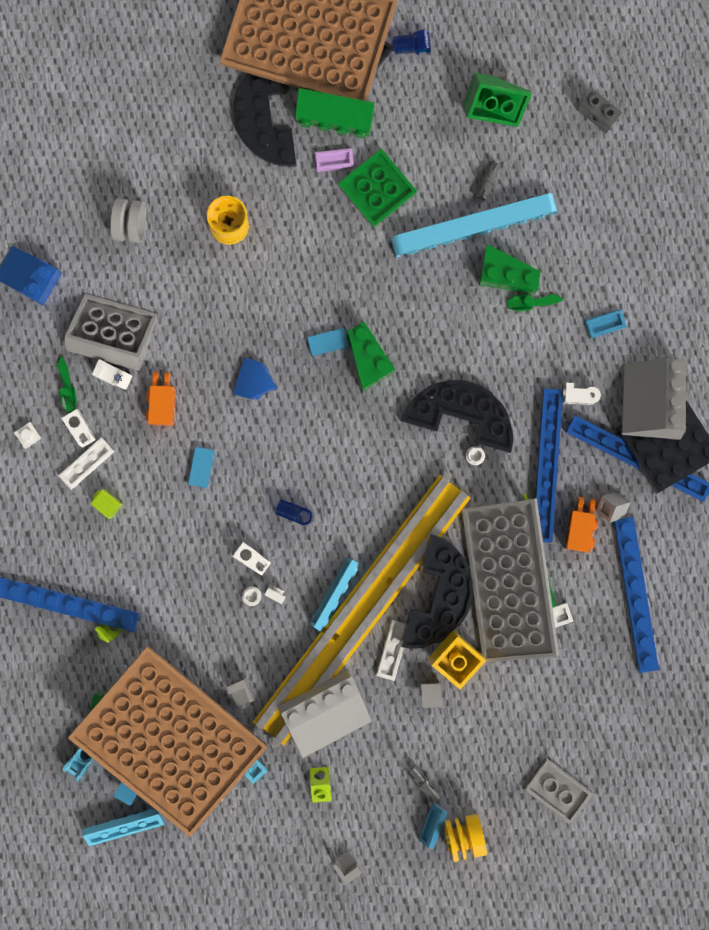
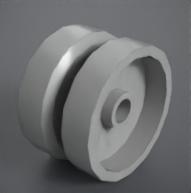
[111,198,146,243]

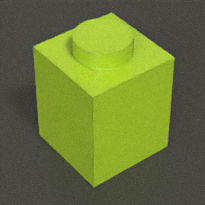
[90,489,123,519]

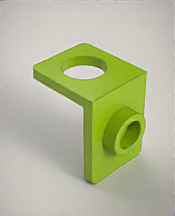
[94,624,123,643]
[310,767,332,803]

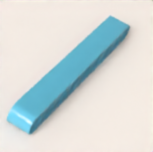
[391,193,558,257]

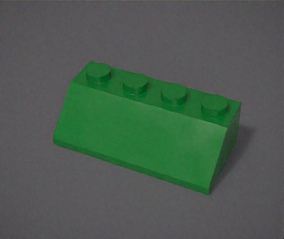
[296,88,375,138]

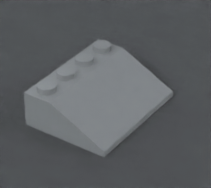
[65,294,158,371]
[622,358,686,440]
[278,671,372,758]

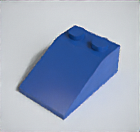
[0,246,62,306]

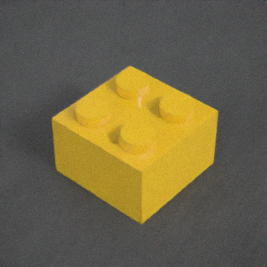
[428,630,486,690]

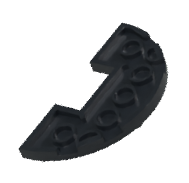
[233,73,297,167]
[400,380,513,453]
[400,534,473,649]

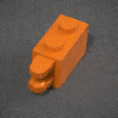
[145,372,175,426]
[564,497,598,553]

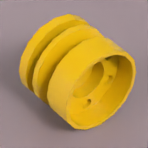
[207,196,249,245]
[444,813,487,862]

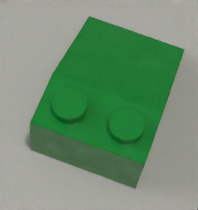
[462,72,532,127]

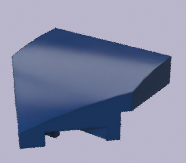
[233,358,278,400]

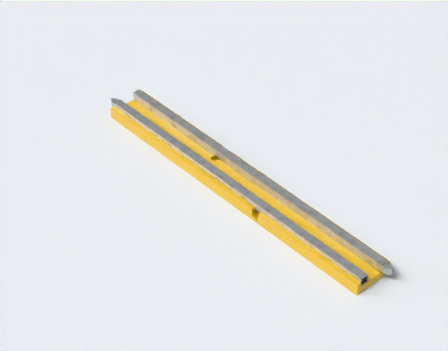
[253,473,470,748]

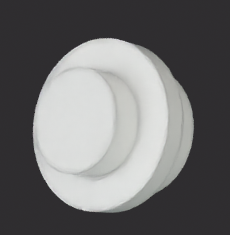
[466,446,485,465]
[242,587,262,606]

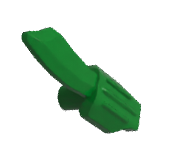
[507,294,563,312]
[56,356,77,412]

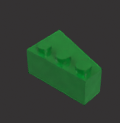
[479,244,541,294]
[348,321,395,392]

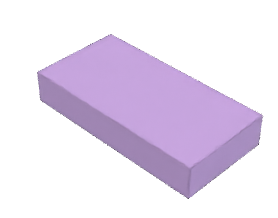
[315,148,354,172]

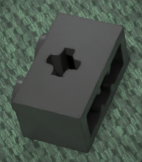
[577,89,622,134]

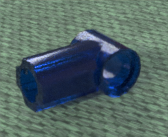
[393,30,431,55]
[275,499,314,526]

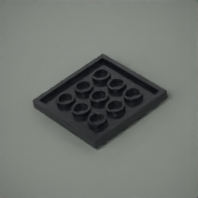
[616,400,709,494]

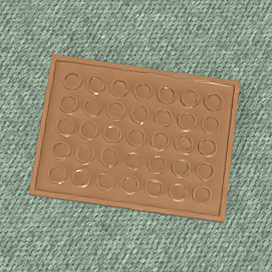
[220,0,398,101]
[68,645,268,837]

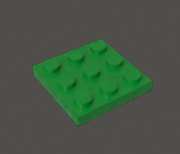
[338,148,417,229]

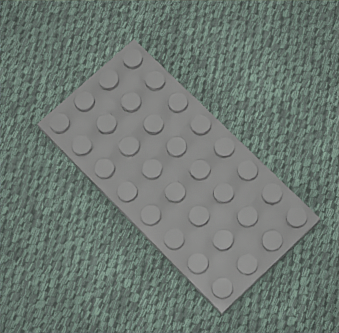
[462,499,559,662]

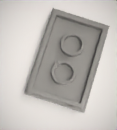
[523,758,593,825]

